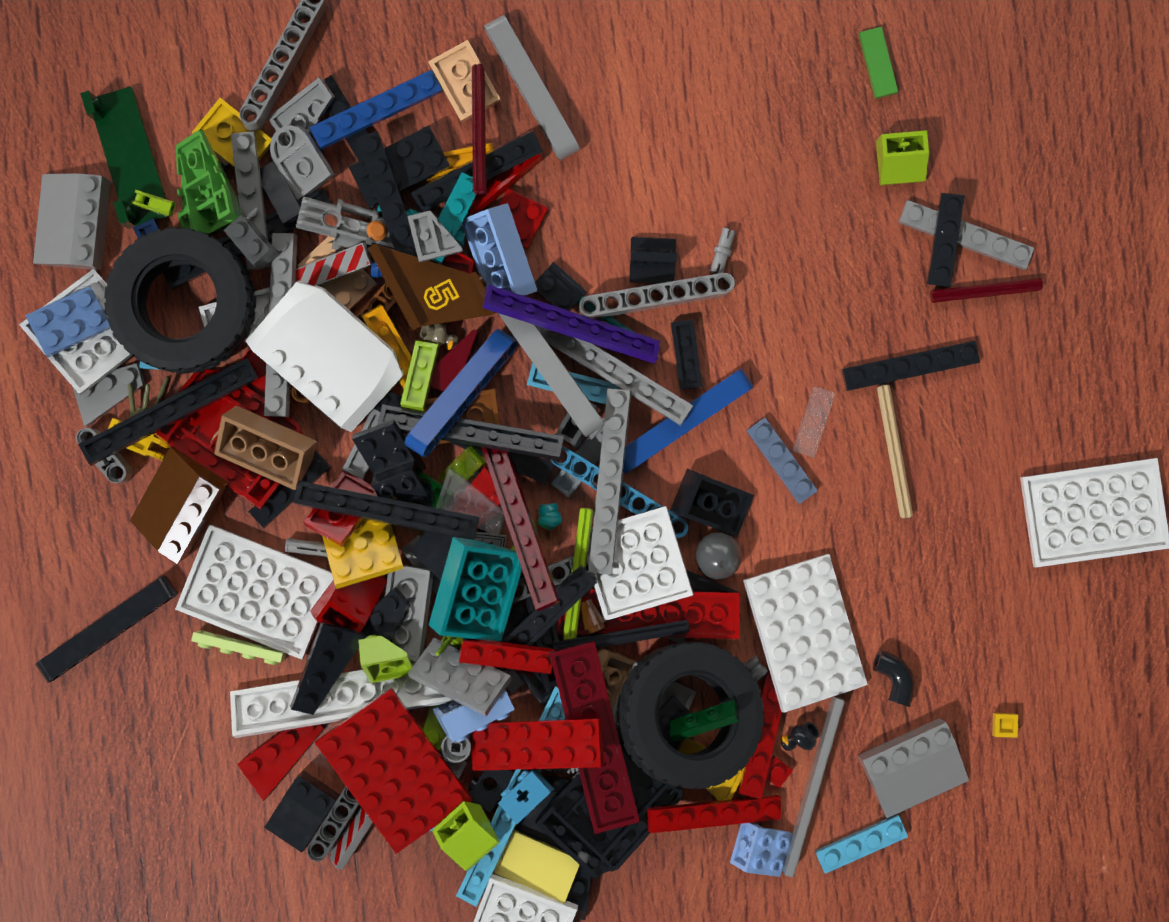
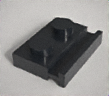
[535,262,587,311]

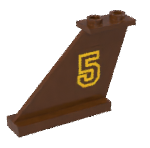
[368,243,496,331]

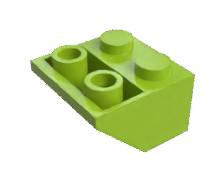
[876,130,929,186]
[432,801,500,871]

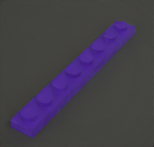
[482,285,660,363]

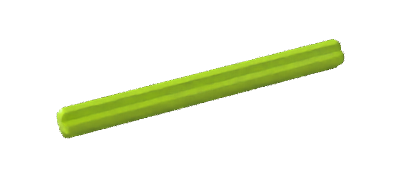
[563,508,593,640]

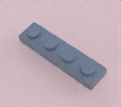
[746,417,818,504]

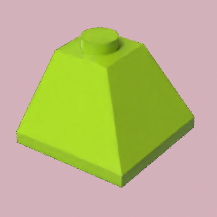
[358,635,413,683]

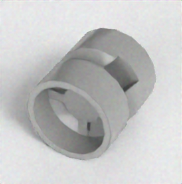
[441,733,472,763]

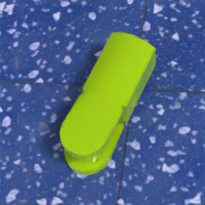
[131,190,176,217]

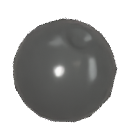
[695,532,742,580]

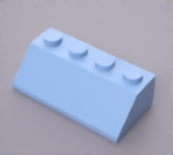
[462,203,537,296]

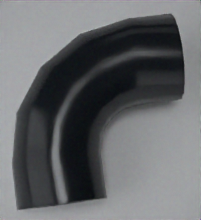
[873,649,915,707]

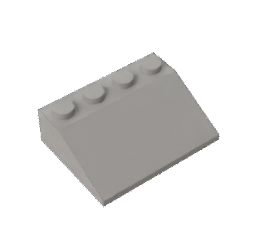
[33,174,111,271]
[857,718,969,818]

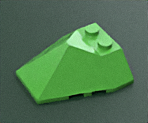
[176,130,241,235]

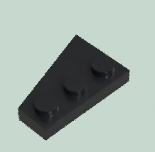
[360,588,411,643]

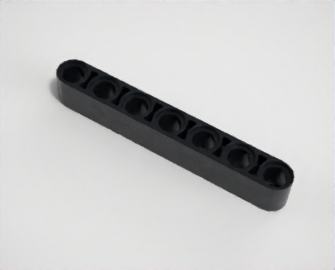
[35,575,178,683]

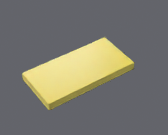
[494,829,580,903]

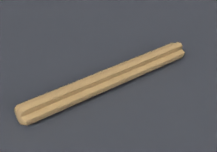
[877,385,913,519]

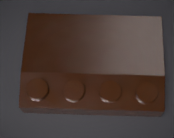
[130,446,230,564]

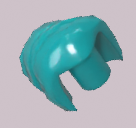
[537,503,562,530]

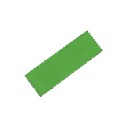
[858,27,898,99]

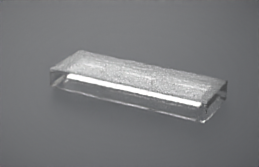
[792,386,836,458]

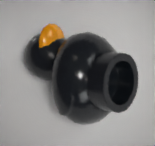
[781,722,820,751]

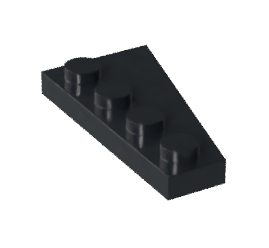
[290,622,366,715]

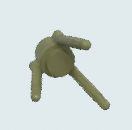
[128,377,169,418]

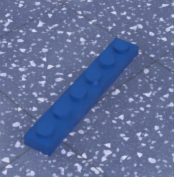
[310,70,442,150]

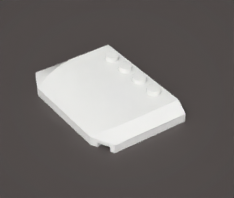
[246,280,404,432]

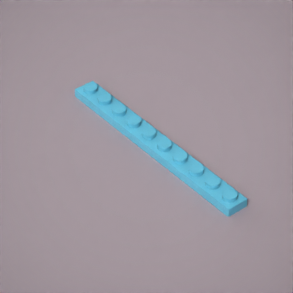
[456,686,566,907]

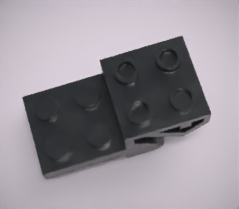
[352,419,435,507]

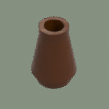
[580,599,606,635]

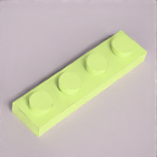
[191,630,287,665]

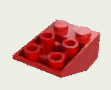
[310,576,387,632]

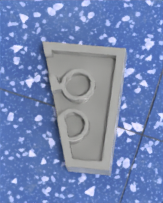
[268,77,335,146]

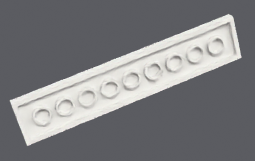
[230,661,454,738]

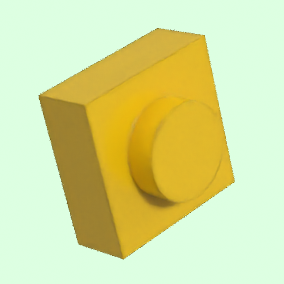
[992,713,1018,738]

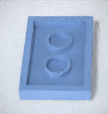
[25,286,111,357]

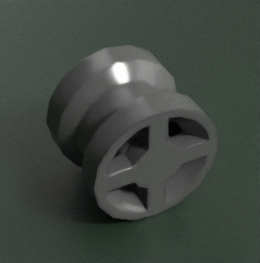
[744,655,768,682]

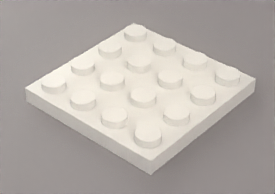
[19,269,132,395]
[587,506,694,621]
[473,874,578,922]

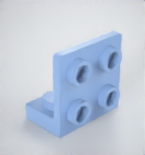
[730,822,792,877]

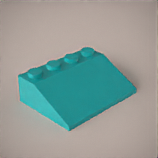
[429,537,522,641]

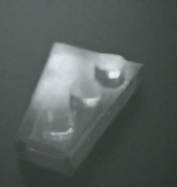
[436,469,505,535]

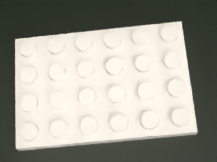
[1020,458,1169,567]
[175,524,333,659]
[743,554,867,713]

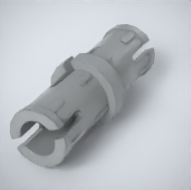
[709,228,736,274]

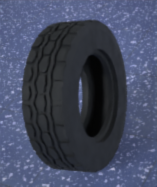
[104,227,256,374]
[617,642,764,789]

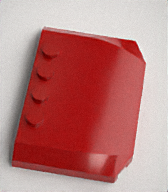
[154,369,304,510]

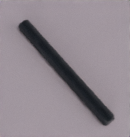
[553,619,689,650]

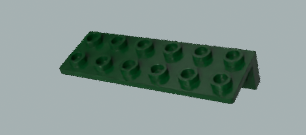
[80,87,169,229]

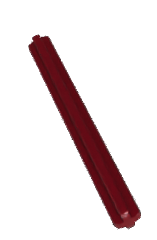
[472,64,486,195]

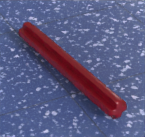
[930,278,1043,303]

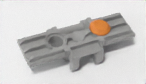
[296,197,394,250]

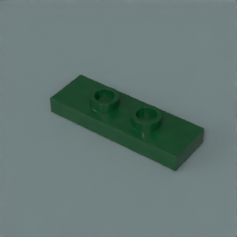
[670,700,739,742]

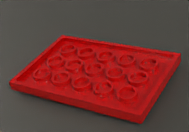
[315,687,472,854]

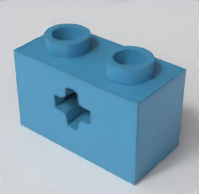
[498,769,554,824]

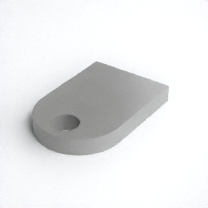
[270,125,335,200]

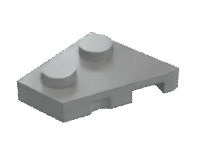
[408,211,463,262]

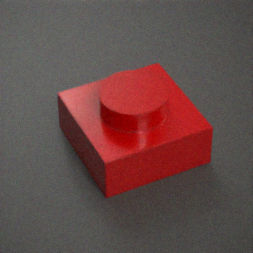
[766,755,793,789]

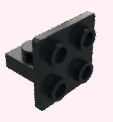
[629,237,677,284]

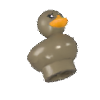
[420,323,458,350]

